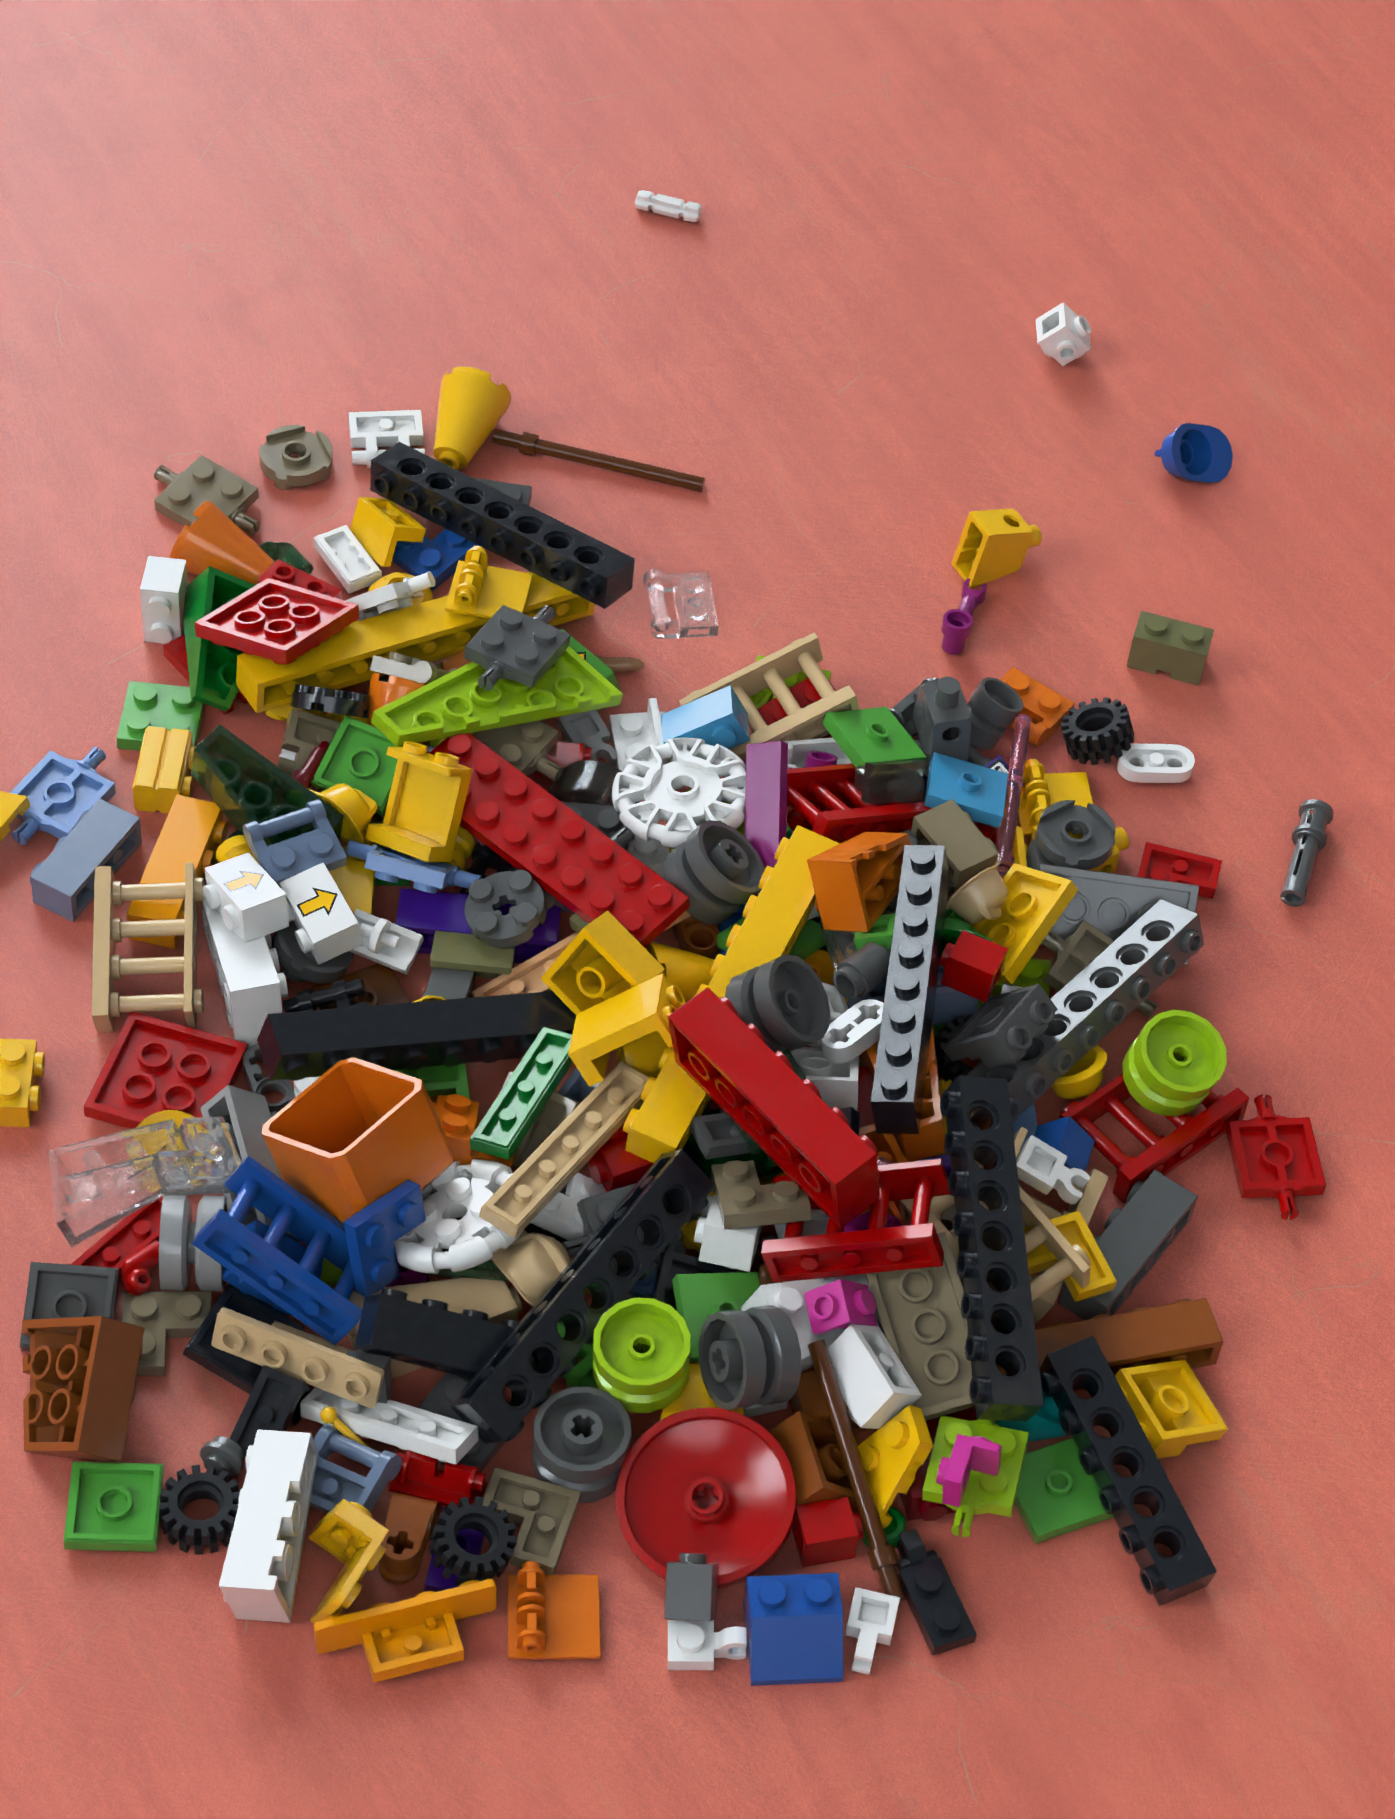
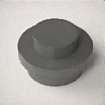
[200,1436,244,1477]

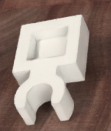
[1016,1135,1091,1205]

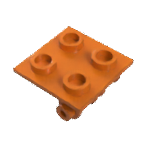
[507,1561,601,1660]

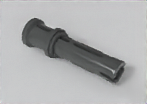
[1280,799,1334,907]

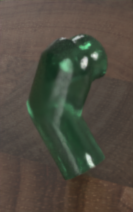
[260,541,313,574]

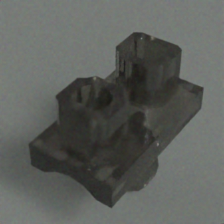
[854,760,927,804]

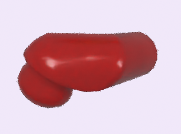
[121,1241,159,1296]

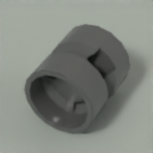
[967,677,1023,750]

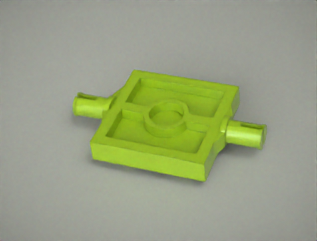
[922,1415,1029,1538]

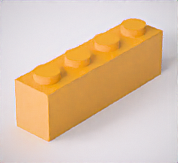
[127,795,228,949]

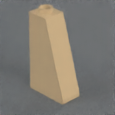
[347,1273,522,1379]

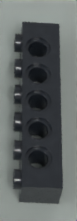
[1040,1336,1217,1606]

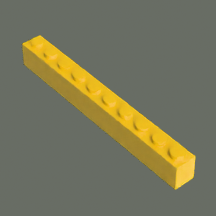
[236,572,595,713]
[623,825,840,1163]

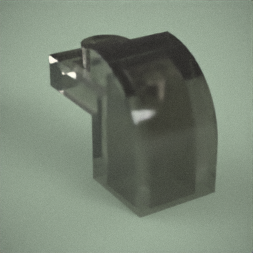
[549,760,641,806]

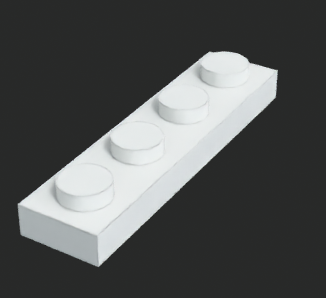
[300,1387,478,1465]

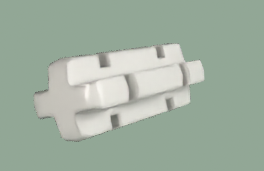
[635,190,702,223]

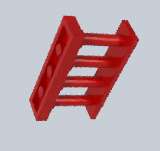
[787,764,932,844]
[1059,1073,1249,1203]
[761,1159,950,1283]

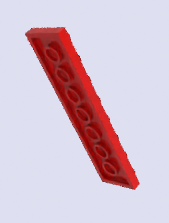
[429,733,690,948]

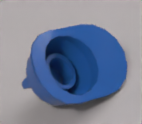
[1155,423,1233,483]

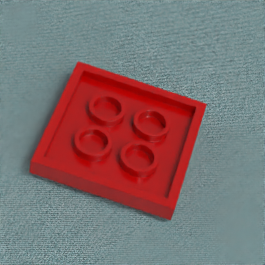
[194,578,359,665]
[83,1012,248,1130]

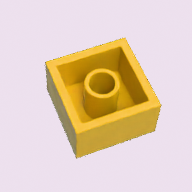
[540,911,665,1015]

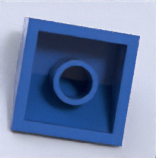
[743,1573,843,1686]

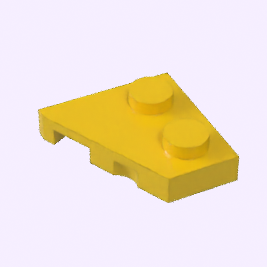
[858,1405,933,1529]

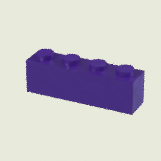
[395,888,561,963]

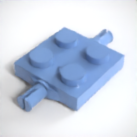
[10,747,116,845]
[346,840,482,893]

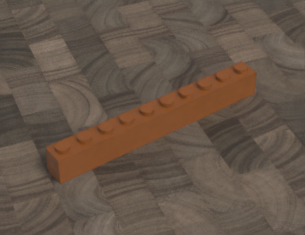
[788,1298,1223,1433]

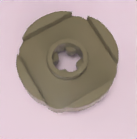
[259,425,333,490]

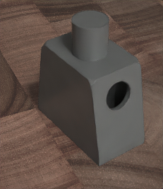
[912,677,971,768]

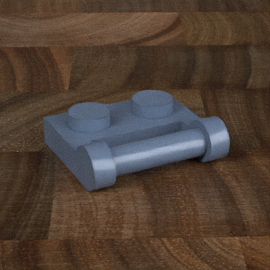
[242,799,347,887]
[310,1424,402,1514]

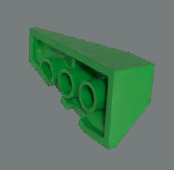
[183,566,255,712]

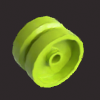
[1122,1009,1227,1117]
[593,1298,691,1413]

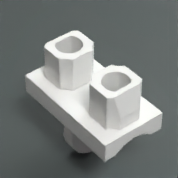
[349,909,424,975]

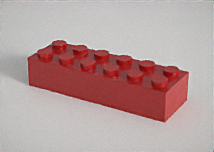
[668,987,880,1229]

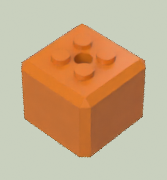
[262,1057,454,1224]

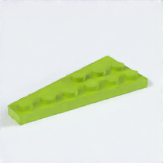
[371,646,623,747]

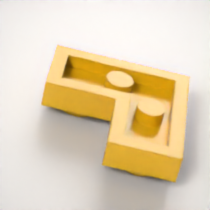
[1024,1211,1117,1302]

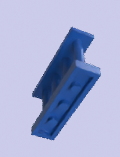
[192,1155,362,1346]

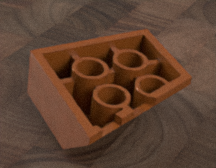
[22,1316,144,1461]

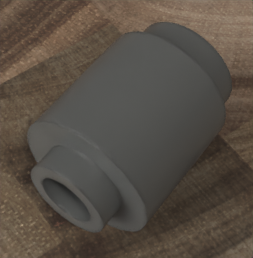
[833,942,890,1000]

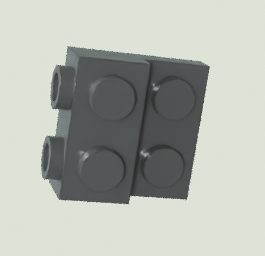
[943,983,1058,1068]

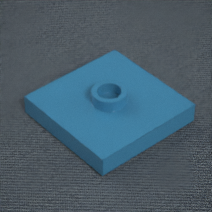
[924,752,1008,828]

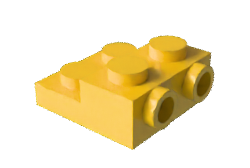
[0,1038,45,1127]
[1115,1360,1228,1459]

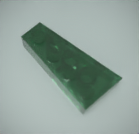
[191,724,344,846]

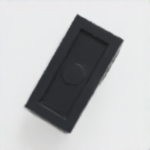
[230,1365,311,1457]

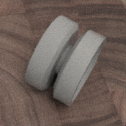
[159,1195,228,1292]

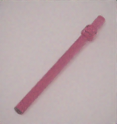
[997,714,1031,879]

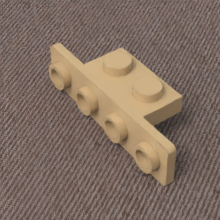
[211,1307,385,1408]

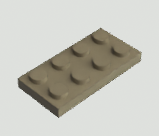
[866,1232,975,1421]

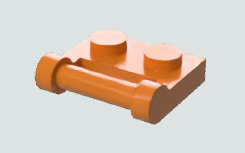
[1000,667,1075,748]

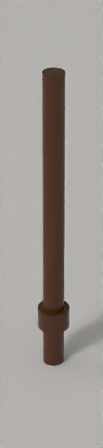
[492,429,705,492]
[807,1340,905,1602]

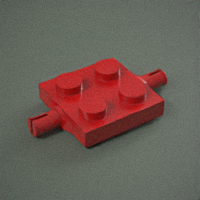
[1226,1094,1326,1220]

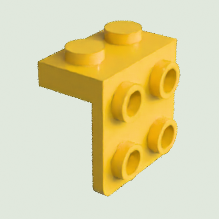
[308,1499,389,1624]

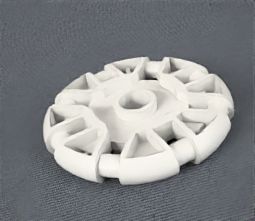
[612,738,746,848]
[394,1159,522,1274]

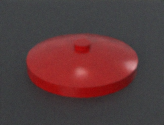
[615,1407,797,1589]

